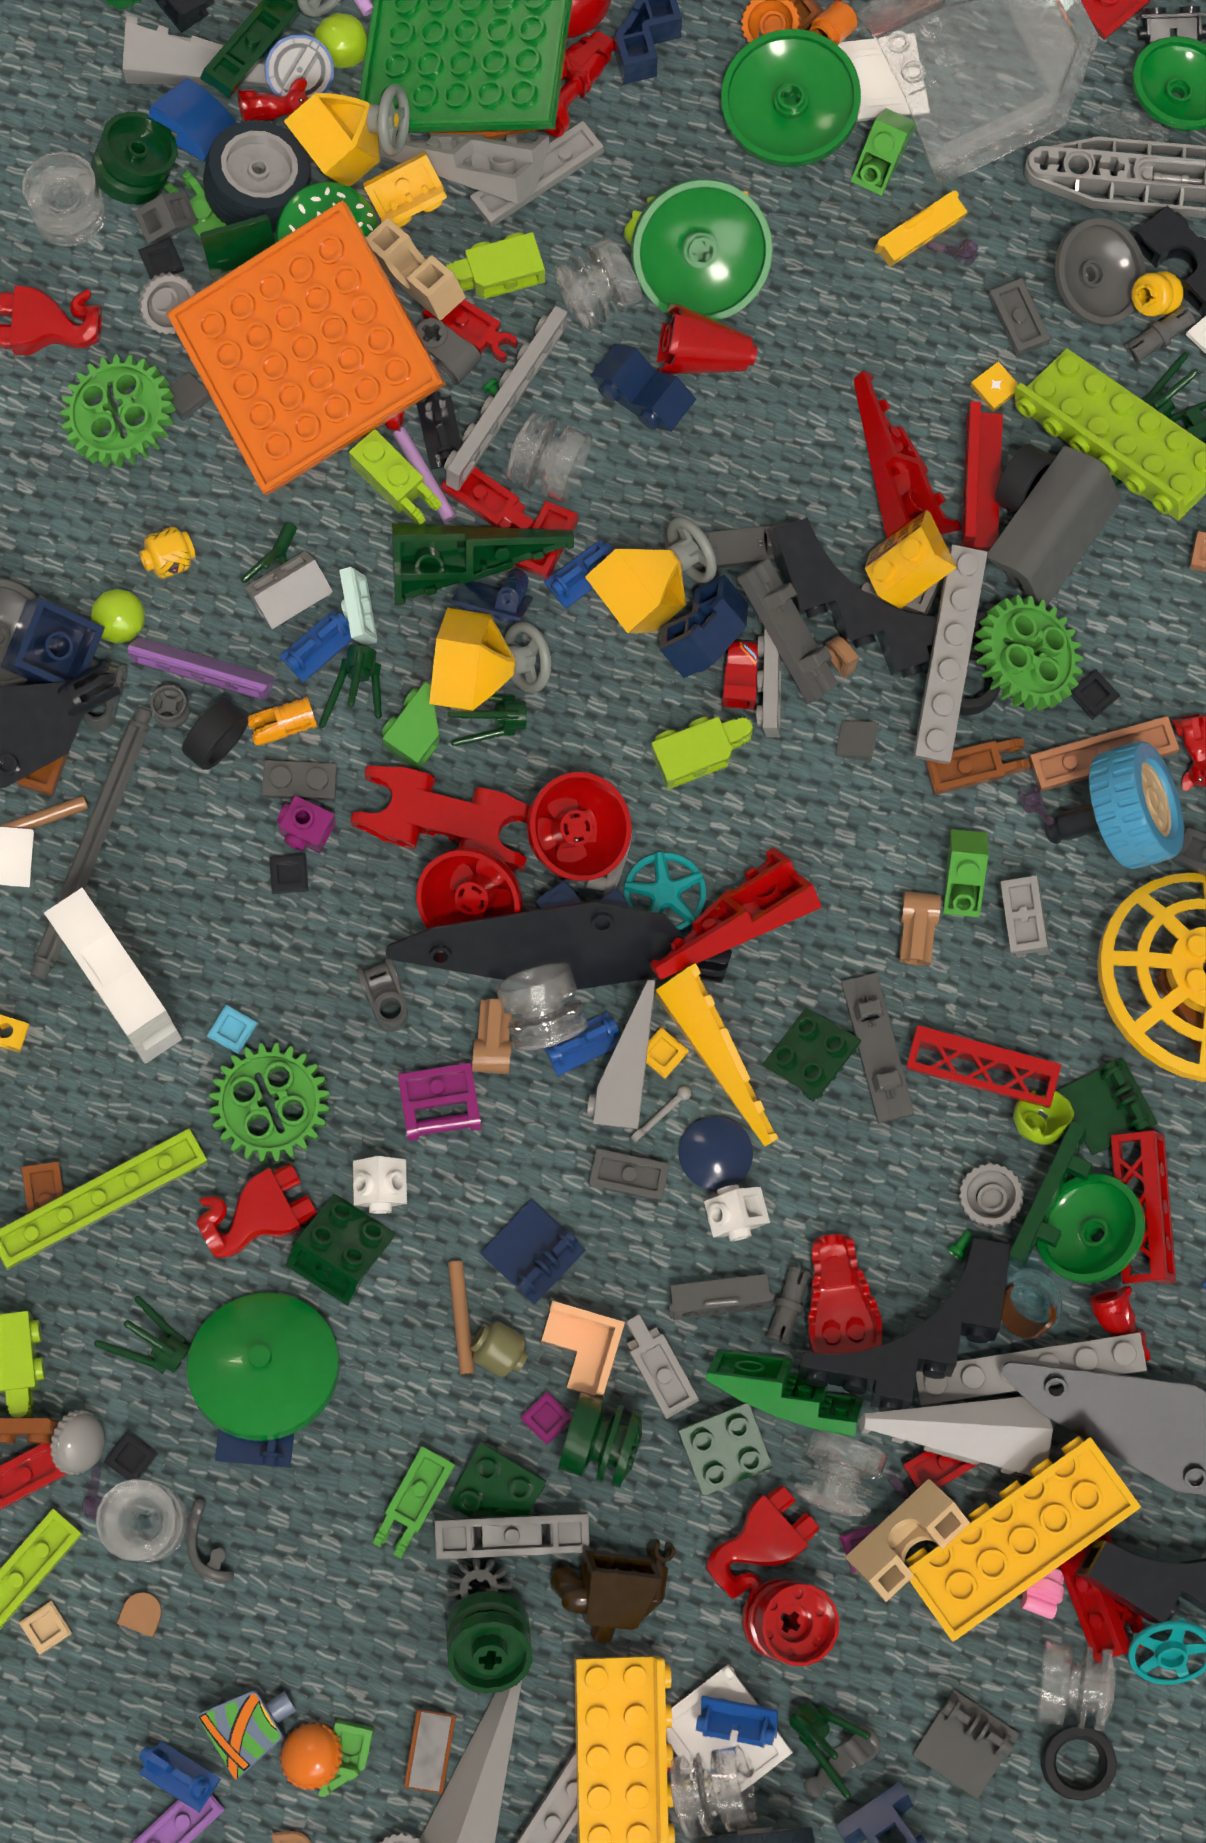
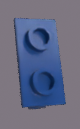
[544,540,614,609]
[279,611,354,683]
[542,1012,621,1076]
[696,1696,778,1748]
[139,1741,221,1813]

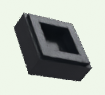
[138,237,185,279]
[1071,669,1120,720]
[269,854,309,894]
[104,1432,158,1486]

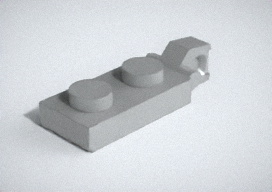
[625,1314,700,1419]

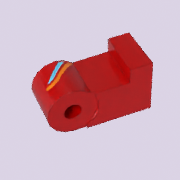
[722,640,758,710]

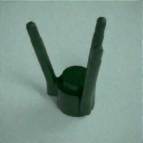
[1141,352,1206,422]
[319,645,382,728]
[447,694,527,746]
[94,1296,190,1374]
[789,1703,871,1799]

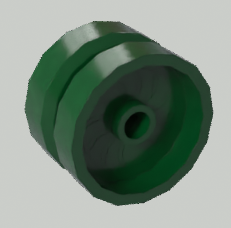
[90,111,178,205]
[446,1591,533,1694]

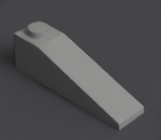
[587,980,656,1130]

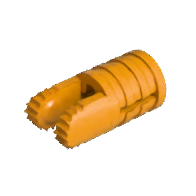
[247,696,317,746]

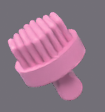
[1020,1569,1064,1619]

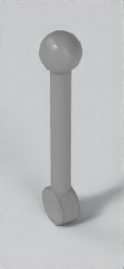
[630,1086,691,1143]

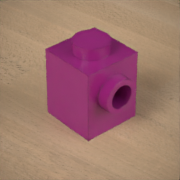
[277,796,336,854]

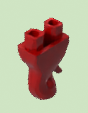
[0,285,102,356]
[196,1164,317,1258]
[705,1485,820,1599]

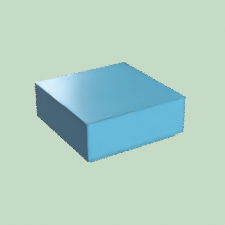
[207,1005,258,1055]

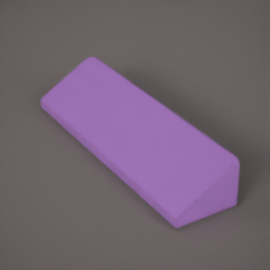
[127,637,275,701]

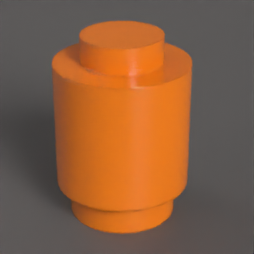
[809,1,858,45]

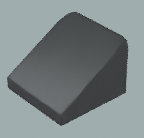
[168,372,211,421]
[835,721,879,763]

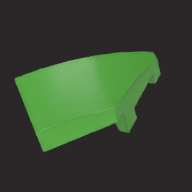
[319,1719,375,1797]

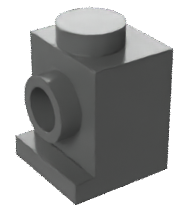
[134,190,198,244]

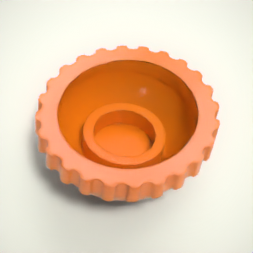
[741,0,801,43]
[279,1722,343,1790]

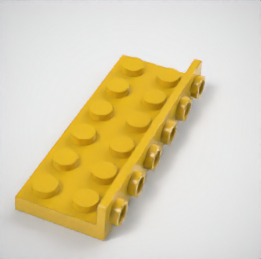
[905,1435,1141,1642]
[574,1655,675,1843]

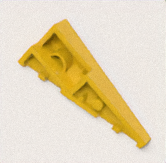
[655,964,778,1146]

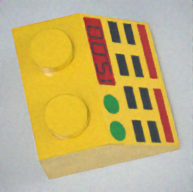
[865,510,957,609]

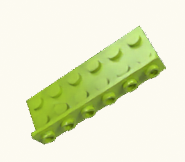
[1014,348,1206,521]

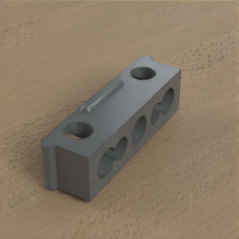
[669,1274,774,1320]

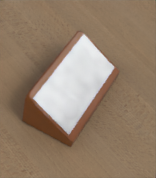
[404,1709,456,1794]

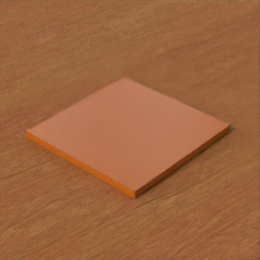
[166,200,446,495]

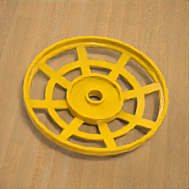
[1097,873,1206,1082]

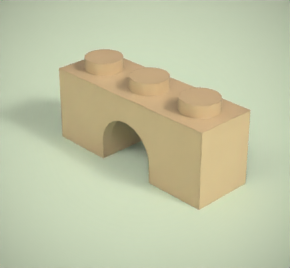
[366,218,466,321]
[845,1479,970,1602]

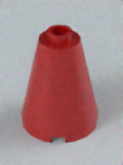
[657,303,757,374]

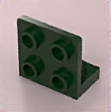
[200,214,275,283]
[285,1195,395,1306]

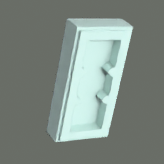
[339,567,378,645]

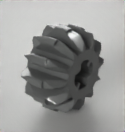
[447,1558,512,1608]

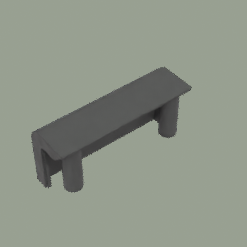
[987,445,1121,607]

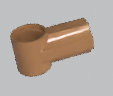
[899,891,941,966]
[472,999,513,1074]

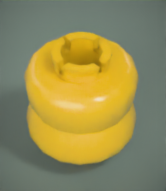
[1132,271,1183,317]

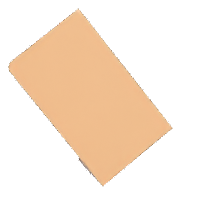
[541,1301,625,1399]

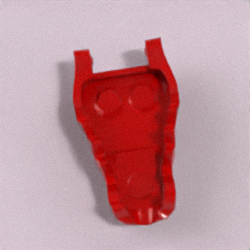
[808,1234,882,1354]

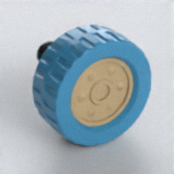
[1044,741,1184,869]

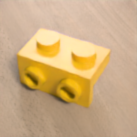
[363,151,447,228]

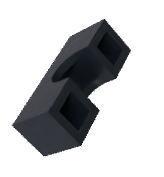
[1134,205,1206,318]

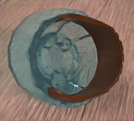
[1001,1268,1062,1339]

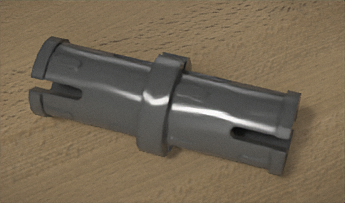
[1125,305,1196,363]
[766,1266,812,1346]

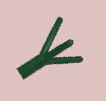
[240,522,297,583]

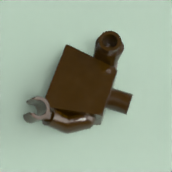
[550,1539,675,1643]

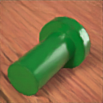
[483,378,500,397]
[947,1230,975,1260]

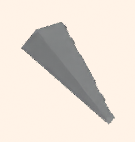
[123,16,269,87]
[378,134,550,204]
[858,1397,1053,1479]
[420,1680,522,1843]

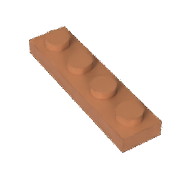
[1029,716,1179,792]

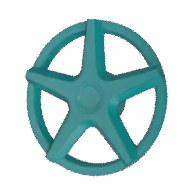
[624,852,706,931]
[1128,1617,1206,1685]

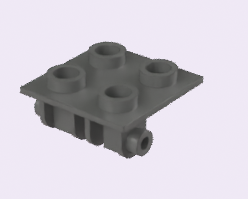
[913,1690,1019,1800]

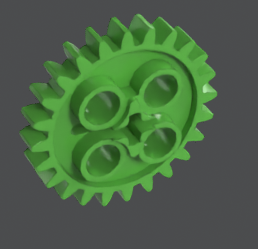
[60,354,176,468]
[974,595,1084,711]
[209,1043,330,1164]

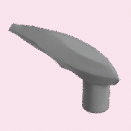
[585,834,632,897]

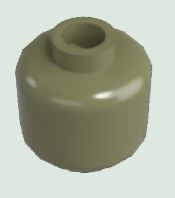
[470,1321,528,1378]

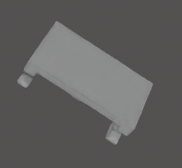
[244,551,333,629]
[1000,875,1051,958]

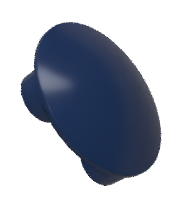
[679,1116,753,1191]

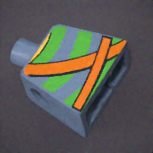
[197,1690,297,1780]

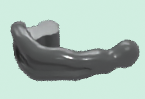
[187,1499,234,1584]
[804,1725,881,1798]

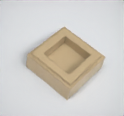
[19,1601,73,1655]

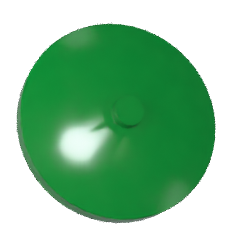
[721,29,861,167]
[631,178,773,321]
[187,1293,340,1441]

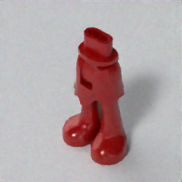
[544,31,615,137]

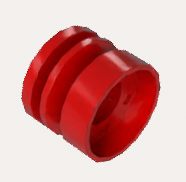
[742,1578,839,1666]

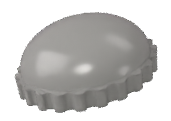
[138,272,196,334]
[959,1163,1024,1228]
[50,1410,105,1475]

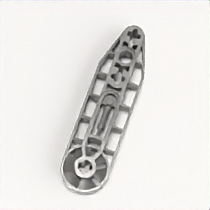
[1024,137,1206,218]

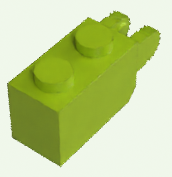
[446,232,545,299]
[349,429,442,525]
[651,716,753,790]
[0,1311,46,1418]

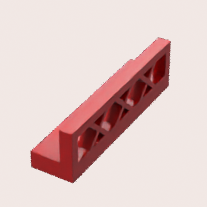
[961,401,1003,551]
[906,1025,1062,1109]
[1111,1130,1177,1285]
[1059,1531,1145,1663]

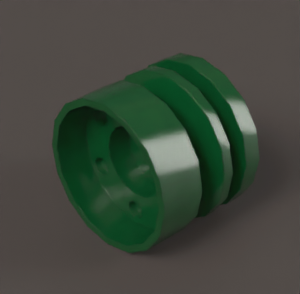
[558,1393,643,1488]

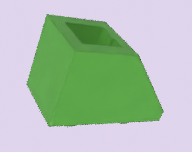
[851,108,917,196]
[382,682,440,771]
[943,829,989,917]

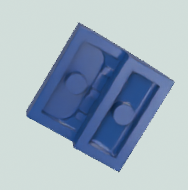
[148,78,237,162]

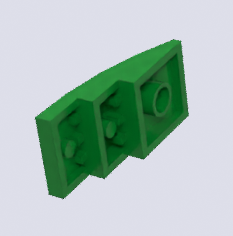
[706,1349,865,1437]

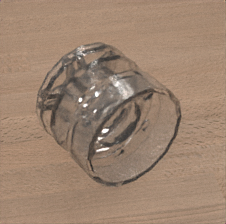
[22,151,106,247]
[553,236,642,331]
[506,411,592,503]
[496,963,588,1051]
[792,1429,888,1518]
[96,1479,188,1563]
[1037,1640,1116,1731]
[671,1744,757,1840]

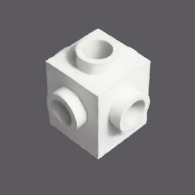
[353,1156,407,1214]
[704,1185,770,1242]

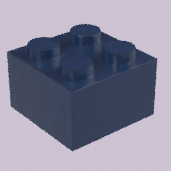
[0,598,105,687]

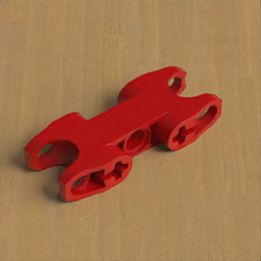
[350,765,530,872]

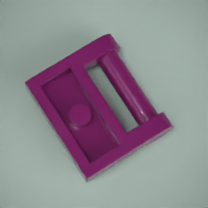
[398,1062,482,1141]

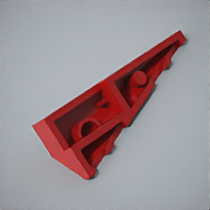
[854,371,962,539]
[650,847,822,980]

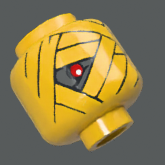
[139,526,196,579]

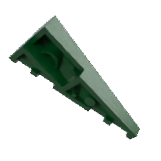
[392,523,574,605]

